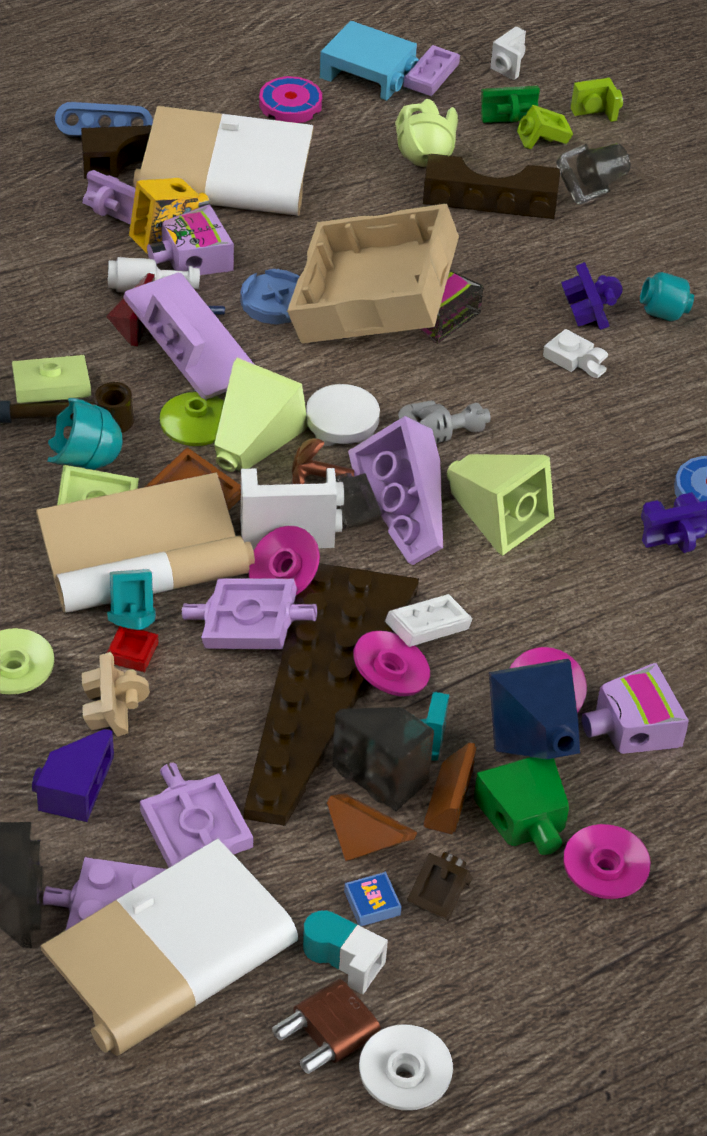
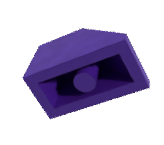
[32,729,114,822]

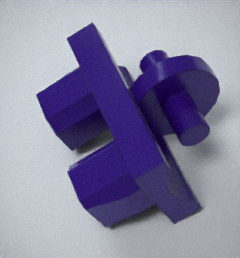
[561,262,623,330]
[641,492,707,553]

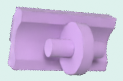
[82,170,136,224]

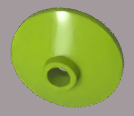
[160,392,224,446]

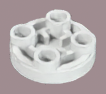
[306,384,380,446]

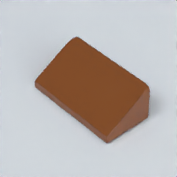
[423,742,477,835]

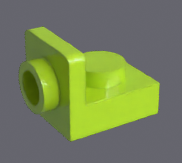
[570,77,623,122]
[517,105,573,149]

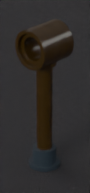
[0,382,134,433]

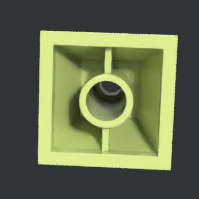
[214,358,308,472]
[447,454,554,556]

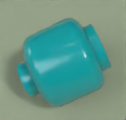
[640,272,694,322]

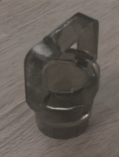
[556,143,631,205]

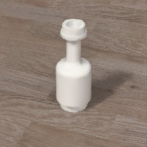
[108,257,200,293]

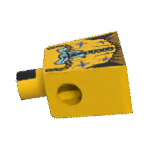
[129,178,210,254]

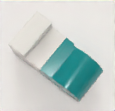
[303,910,388,995]

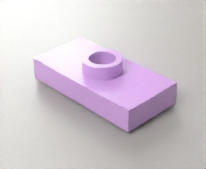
[404,45,460,96]

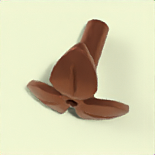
[291,438,354,484]

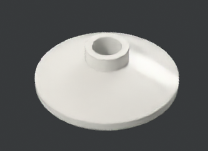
[359,1025,453,1110]

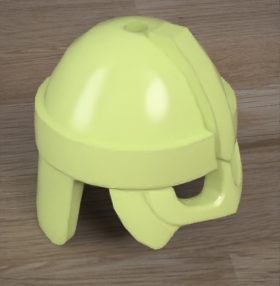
[395,99,458,167]

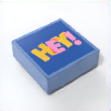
[344,872,401,926]

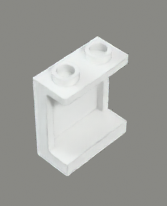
[240,468,344,550]

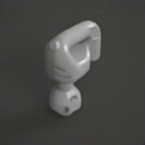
[398,400,491,443]

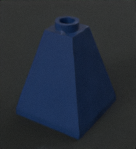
[489,659,580,759]

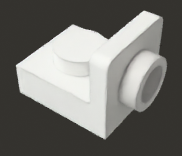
[491,27,526,80]

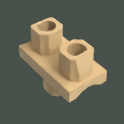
[82,652,150,737]

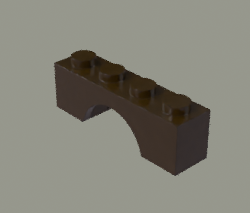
[81,125,152,179]
[423,154,561,219]

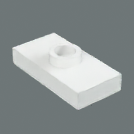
[385,594,472,647]

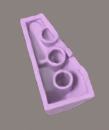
[348,416,443,565]

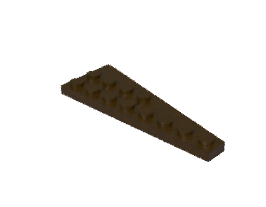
[244,563,419,826]

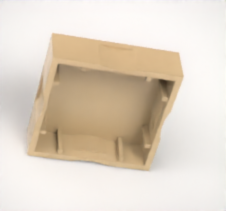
[287,204,459,343]

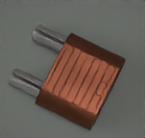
[272,979,381,1074]

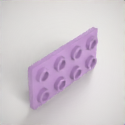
[123,272,255,400]

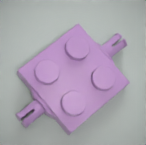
[182,579,317,649]
[140,763,253,868]
[43,857,166,931]

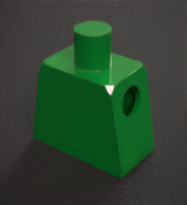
[474,757,569,855]

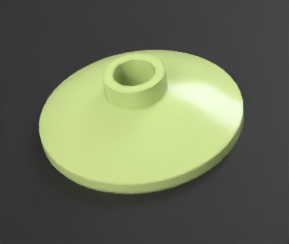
[0,628,54,694]

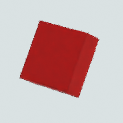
[107,626,159,673]

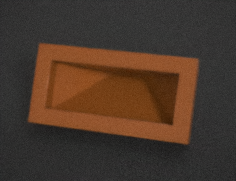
[327,793,417,861]

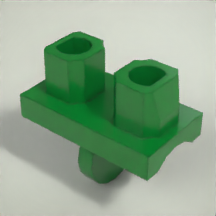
[481,86,540,123]

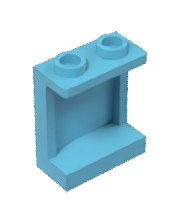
[320,21,419,101]

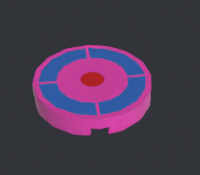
[259,76,322,123]

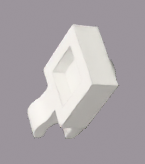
[543,329,608,378]

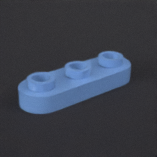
[55,102,153,137]

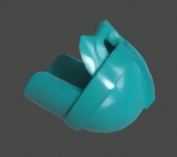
[47,398,123,470]

